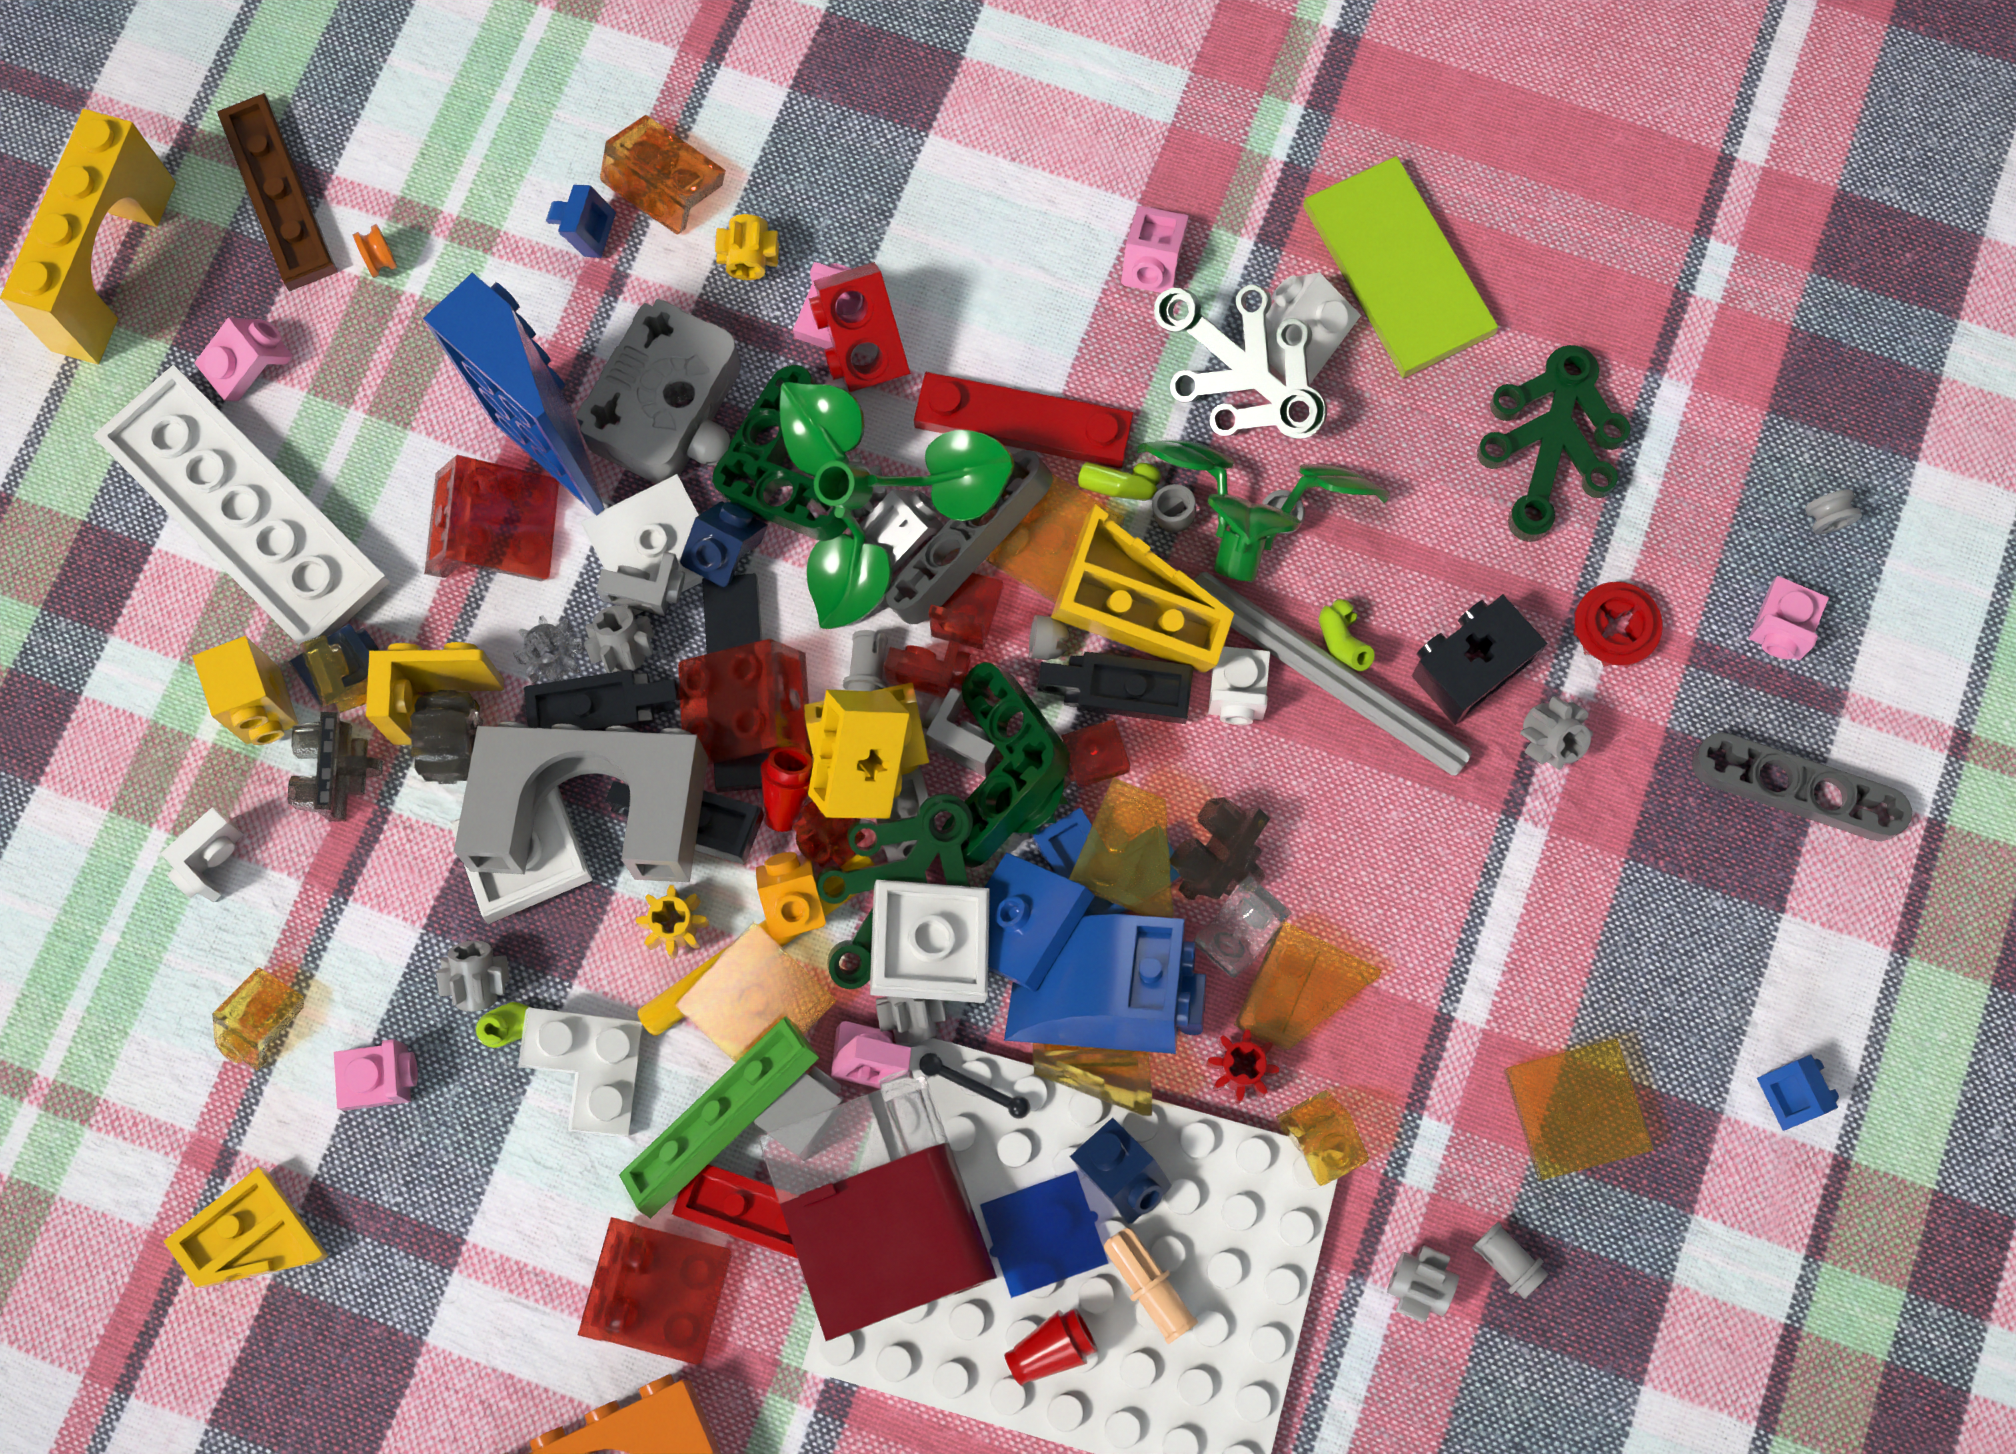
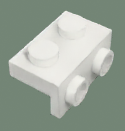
[1240,272,1361,385]

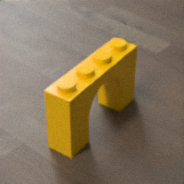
[0,108,176,365]

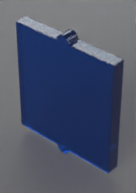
[980,1171,1109,1299]

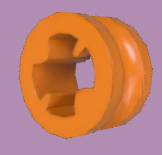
[352,224,398,278]

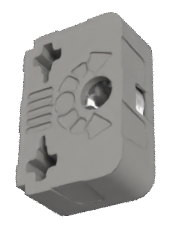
[576,299,741,484]

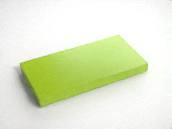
[1303,156,1499,379]

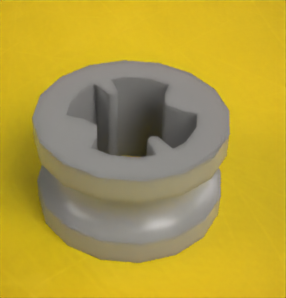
[1805,489,1863,535]

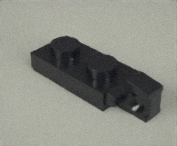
[1037,651,1193,724]
[524,670,682,731]
[605,781,765,865]

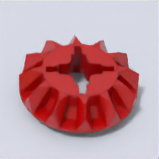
[1573,582,1663,668]

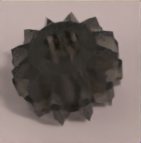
[408,689,484,784]

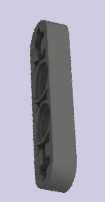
[886,450,1053,624]
[1692,732,1912,842]

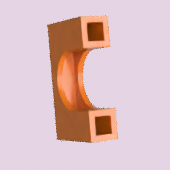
[504,1374,722,1454]

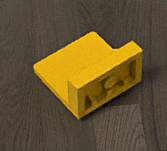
[366,642,504,745]

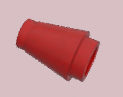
[761,747,813,832]
[1004,1308,1098,1386]

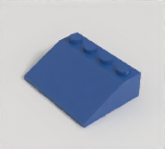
[423,272,605,516]

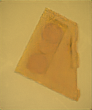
[1069,777,1174,918]

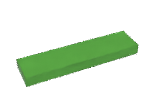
[619,1016,819,1219]

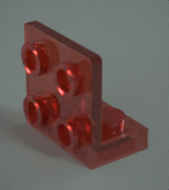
[424,455,559,582]
[678,639,813,765]
[577,1217,732,1365]

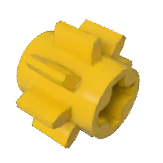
[715,214,779,280]
[635,885,709,959]

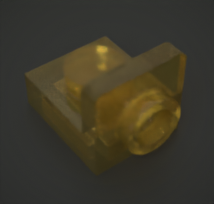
[299,635,368,713]
[212,967,304,1070]
[1276,1090,1369,1186]

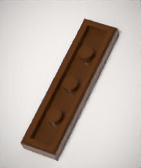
[217,93,338,292]

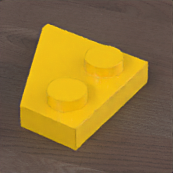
[163,1167,329,1288]

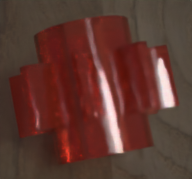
[792,800,865,867]

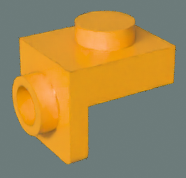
[755,852,826,940]

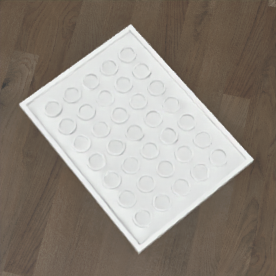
[801,1038,1344,1454]

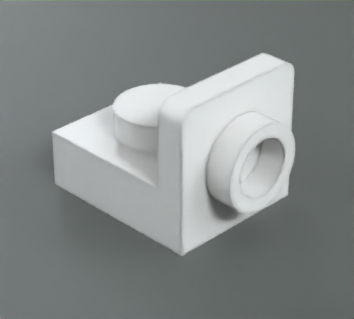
[1208,646,1270,725]
[160,807,244,903]

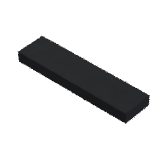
[702,573,770,793]

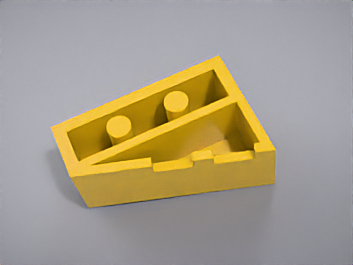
[1051,504,1234,673]

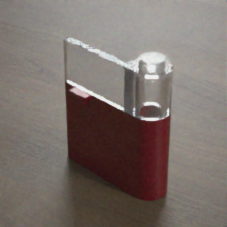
[757,1069,997,1341]

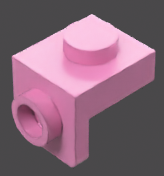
[194,317,293,401]

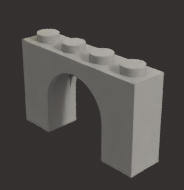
[454,721,708,882]

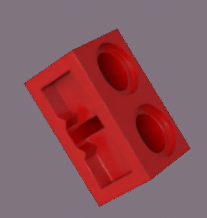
[808,262,911,393]

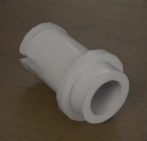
[843,630,888,691]
[1472,1222,1549,1299]

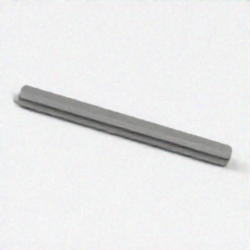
[1194,572,1472,776]

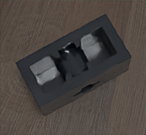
[1412,594,1548,725]

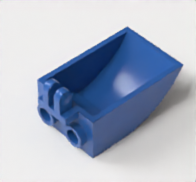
[1004,914,1206,1054]

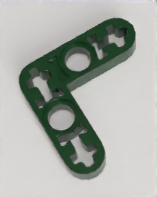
[712,365,848,541]
[942,662,1070,868]

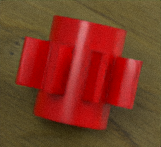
[1206,1029,1280,1104]

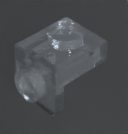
[1193,875,1292,978]

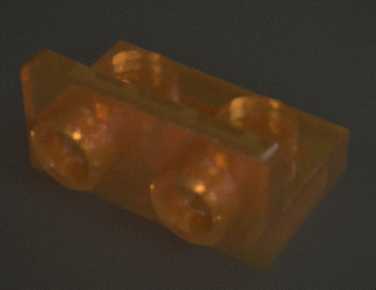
[600,115,726,235]

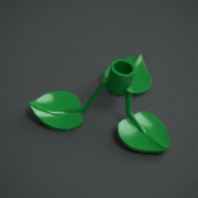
[780,382,1014,629]
[1137,440,1390,581]

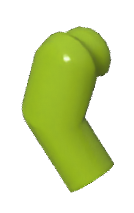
[1078,462,1161,501]
[1318,599,1375,671]
[475,1002,533,1048]

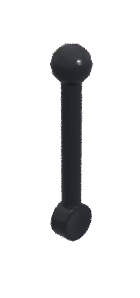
[919,1053,1031,1119]

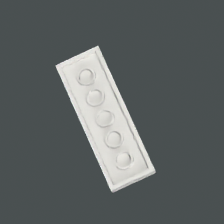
[92,365,390,651]

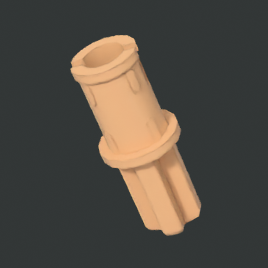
[1104,1227,1198,1344]

